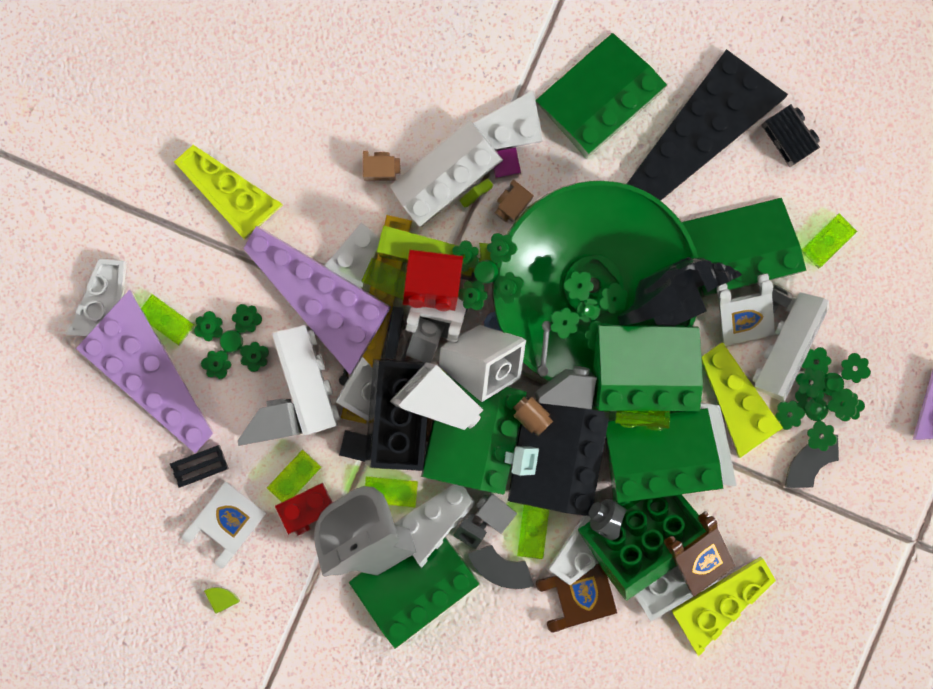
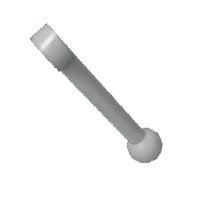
[537,321,552,376]

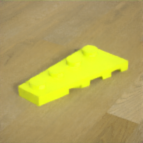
[174,145,283,240]
[701,342,783,458]
[671,556,776,657]

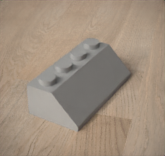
[237,398,303,446]

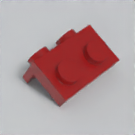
[275,483,333,536]

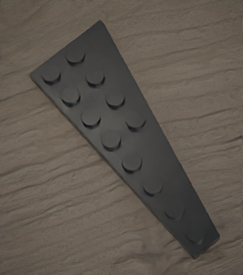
[627,49,788,201]

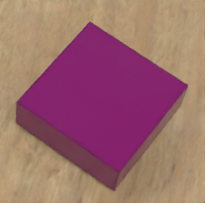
[493,147,521,179]

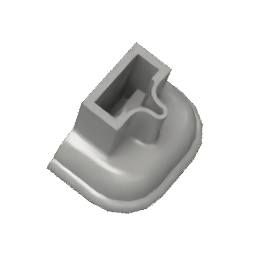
[314,486,416,577]

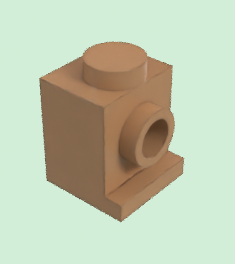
[363,151,401,181]
[494,179,534,223]

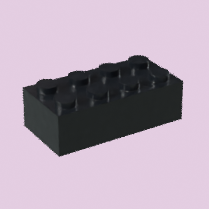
[365,359,427,471]

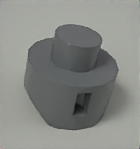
[588,499,627,540]

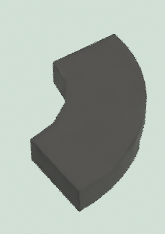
[785,434,839,488]
[467,545,534,589]

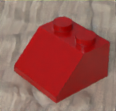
[403,250,463,311]

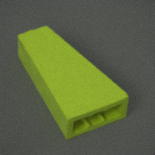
[377,226,481,278]

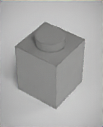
[406,317,444,363]
[475,493,517,534]

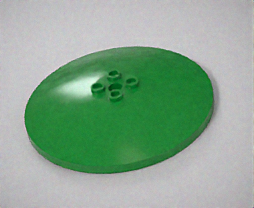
[492,180,701,381]

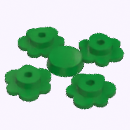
[452,233,524,310]
[550,271,628,350]
[194,304,269,379]
[795,347,871,421]
[775,368,859,451]

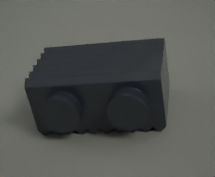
[761,104,820,167]

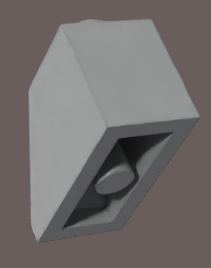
[535,366,596,409]

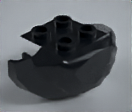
[618,257,742,326]

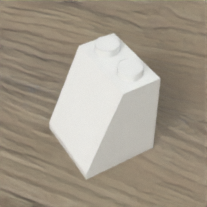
[439,325,526,402]
[390,362,483,430]

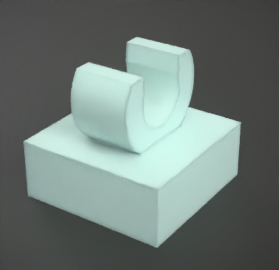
[504,446,539,475]

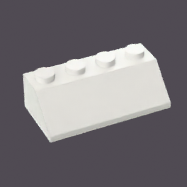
[390,120,503,227]
[752,292,829,403]
[272,325,341,436]

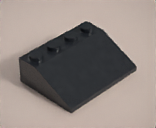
[508,397,610,516]

